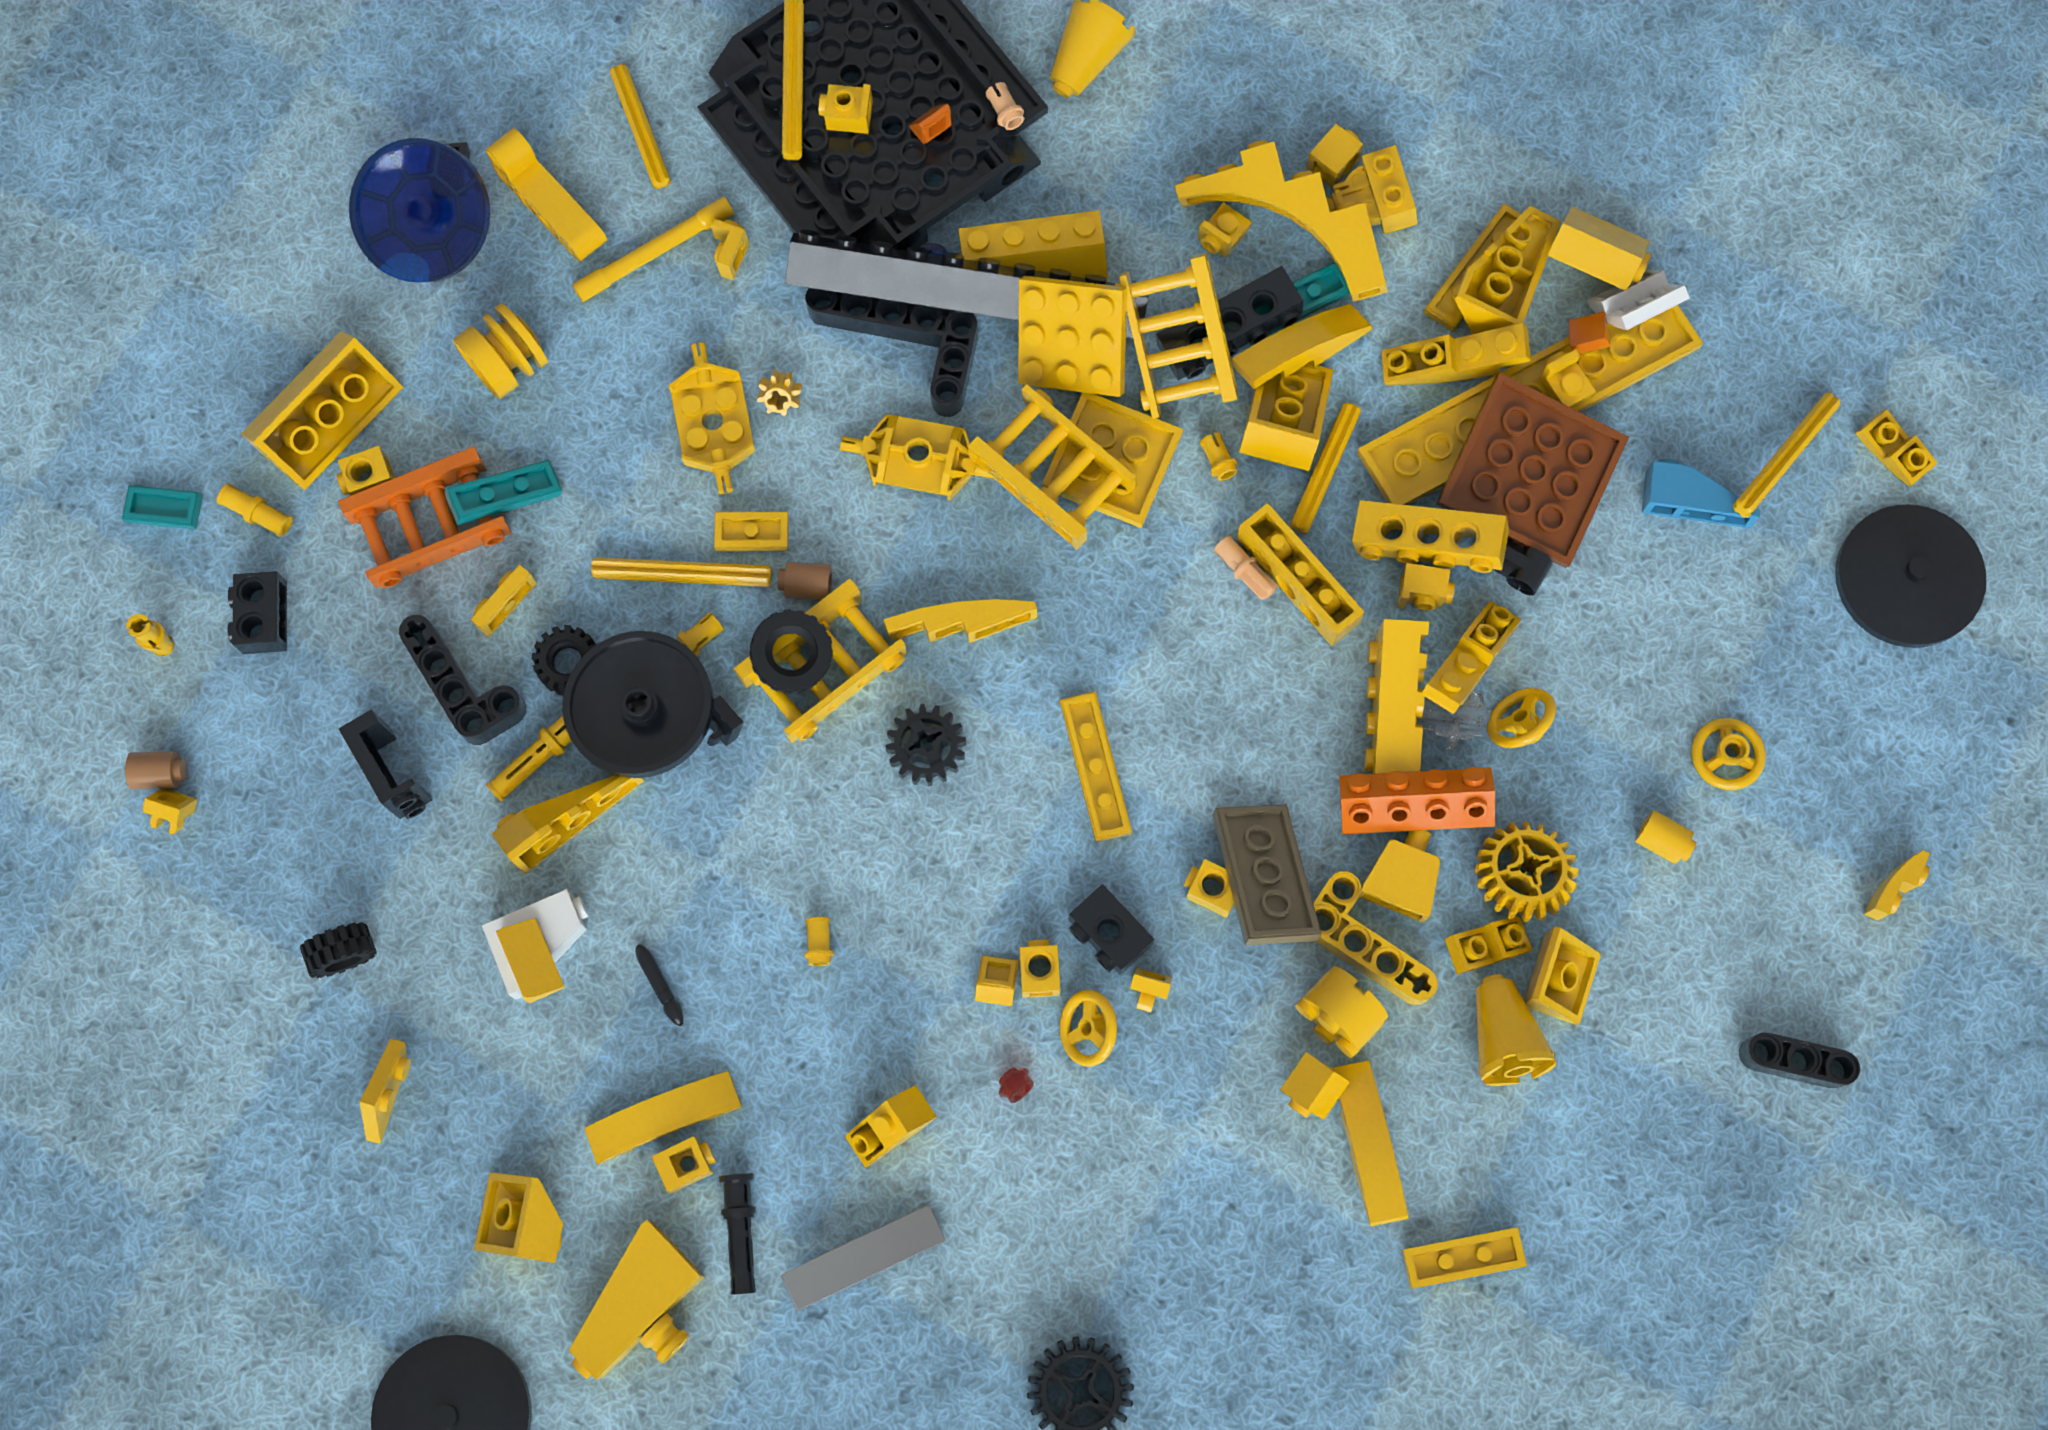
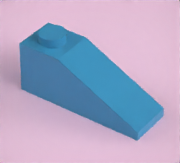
[1642,459,1760,528]

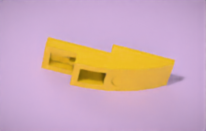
[1381,323,1531,385]
[1422,601,1521,714]

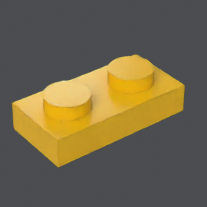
[714,512,789,551]
[470,565,537,638]

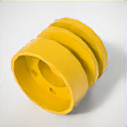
[452,303,549,400]

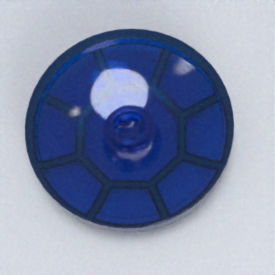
[349,138,490,283]

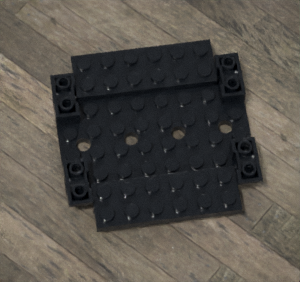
[697,0,1048,250]

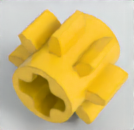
[757,369,802,416]

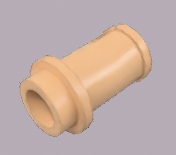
[986,82,1024,130]

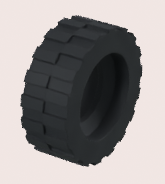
[749,609,833,694]

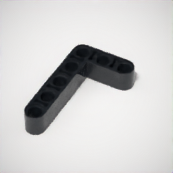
[805,288,978,417]

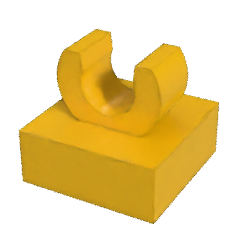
[142,789,197,835]
[1130,967,1173,1013]

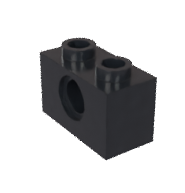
[1068,884,1154,975]

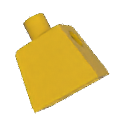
[1359,830,1440,923]

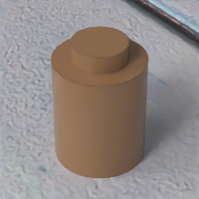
[778,562,832,601]
[125,751,187,790]

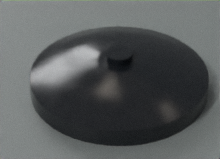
[1835,504,1986,648]
[562,631,714,778]
[371,1335,532,1430]

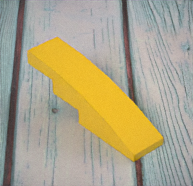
[1232,304,1372,389]
[883,599,1037,643]
[1332,1060,1409,1227]

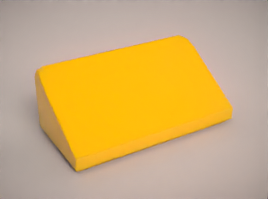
[496,918,565,1004]

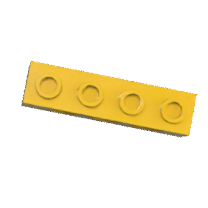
[1352,500,1509,573]
[1236,503,1365,647]

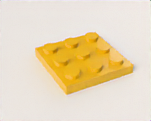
[1018,276,1127,397]
[1042,392,1184,529]

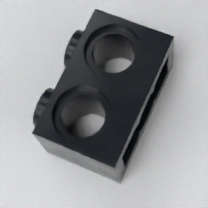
[227,571,287,654]

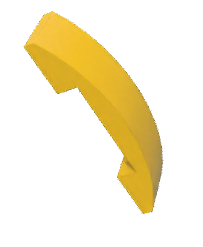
[584,1071,742,1165]

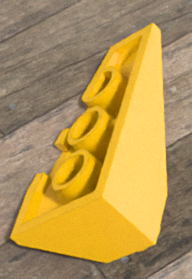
[1454,206,1561,334]
[491,775,644,874]

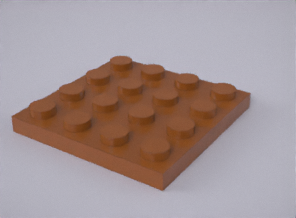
[1436,373,1629,568]

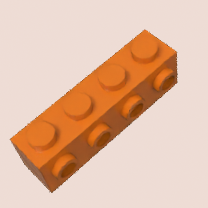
[1339,767,1495,834]

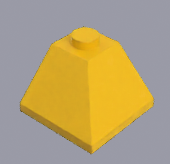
[474,1172,563,1263]

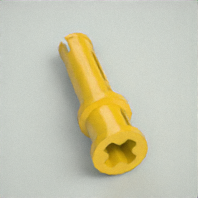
[485,715,572,802]

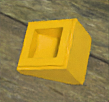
[975,955,1019,1006]

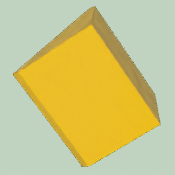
[1524,926,1601,1025]

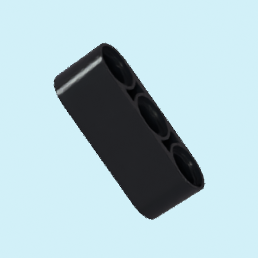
[1739,1033,1860,1088]

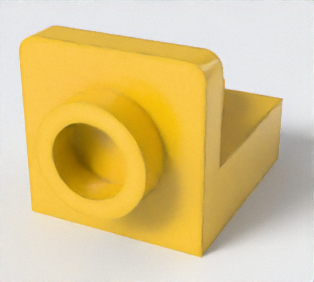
[1198,202,1252,258]
[710,219,750,281]
[1540,349,1596,409]

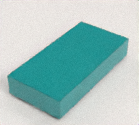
[122,485,203,530]

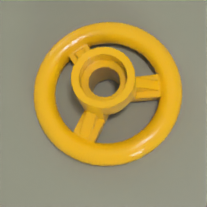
[1487,688,1556,748]
[1691,718,1766,790]
[1059,989,1117,1067]

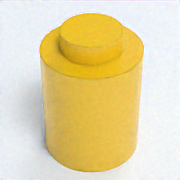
[1634,809,1697,864]

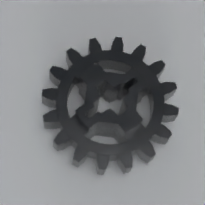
[885,704,967,786]

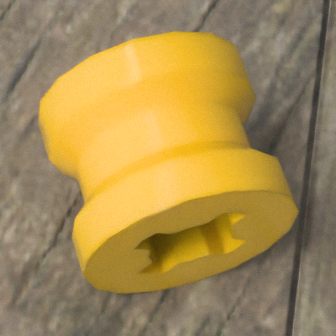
[640,1313,690,1364]

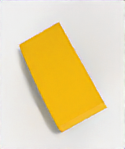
[1855,409,1938,486]
[1864,850,1930,921]
[1444,915,1533,975]

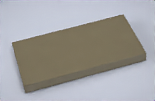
[1213,804,1321,946]

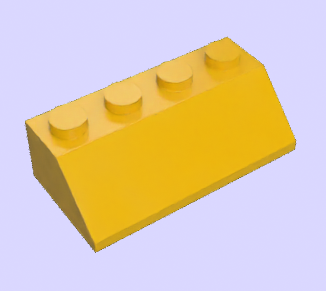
[958,210,1108,282]
[241,331,404,490]

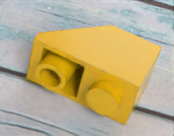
[845,1085,937,1168]

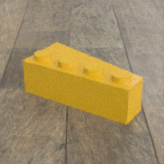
[1364,619,1429,774]

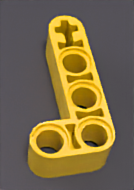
[485,127,608,262]
[1313,871,1438,1005]

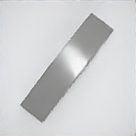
[781,1205,945,1312]

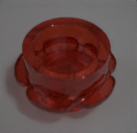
[998,1068,1034,1103]

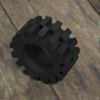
[531,625,596,696]
[300,922,377,978]

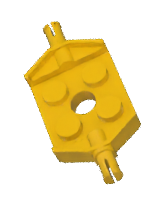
[668,342,755,494]
[840,414,995,501]

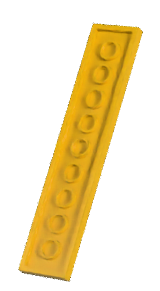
[1357,305,1703,505]

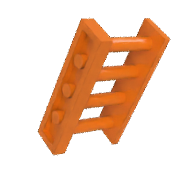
[338,446,512,588]

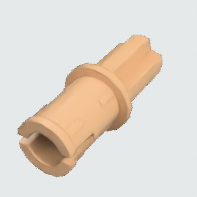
[1214,535,1277,600]

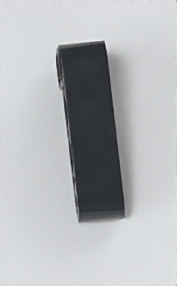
[399,615,526,745]

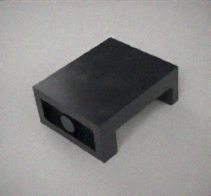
[338,709,432,819]

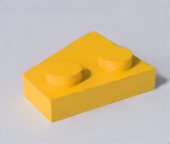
[360,1038,411,1144]

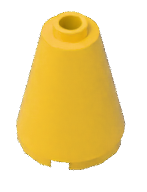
[1049,0,1136,99]
[1476,974,1556,1086]

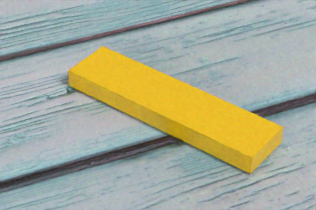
[1423,203,1521,332]
[1060,691,1132,843]

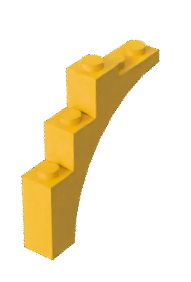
[1175,140,1388,302]

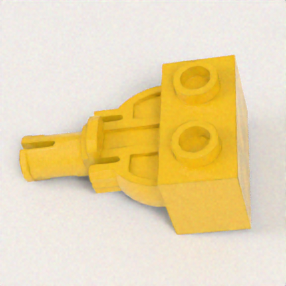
[1327,145,1418,234]

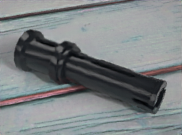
[719,1173,756,1295]

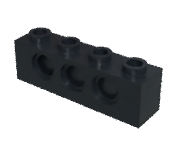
[1156,266,1303,380]

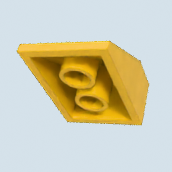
[1239,363,1334,471]

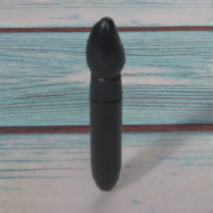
[635,944,684,1026]

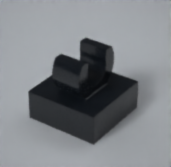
[707,695,744,746]

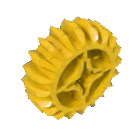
[1474,820,1579,923]

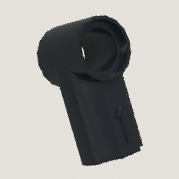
[1492,539,1553,596]

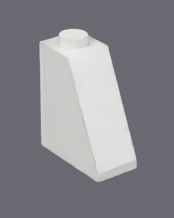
[482,889,589,1000]

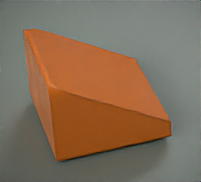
[909,104,952,144]
[1569,311,1611,354]

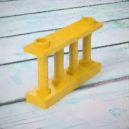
[1115,253,1239,419]
[968,384,1136,550]
[733,578,907,743]

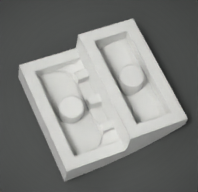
[1587,269,1690,330]

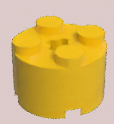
[1295,966,1388,1058]

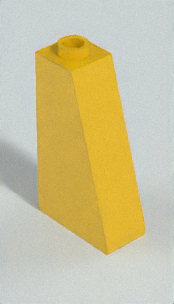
[569,1219,705,1380]

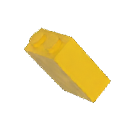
[1547,206,1652,291]

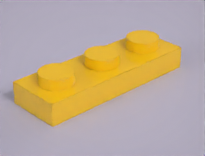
[1401,1227,1527,1289]

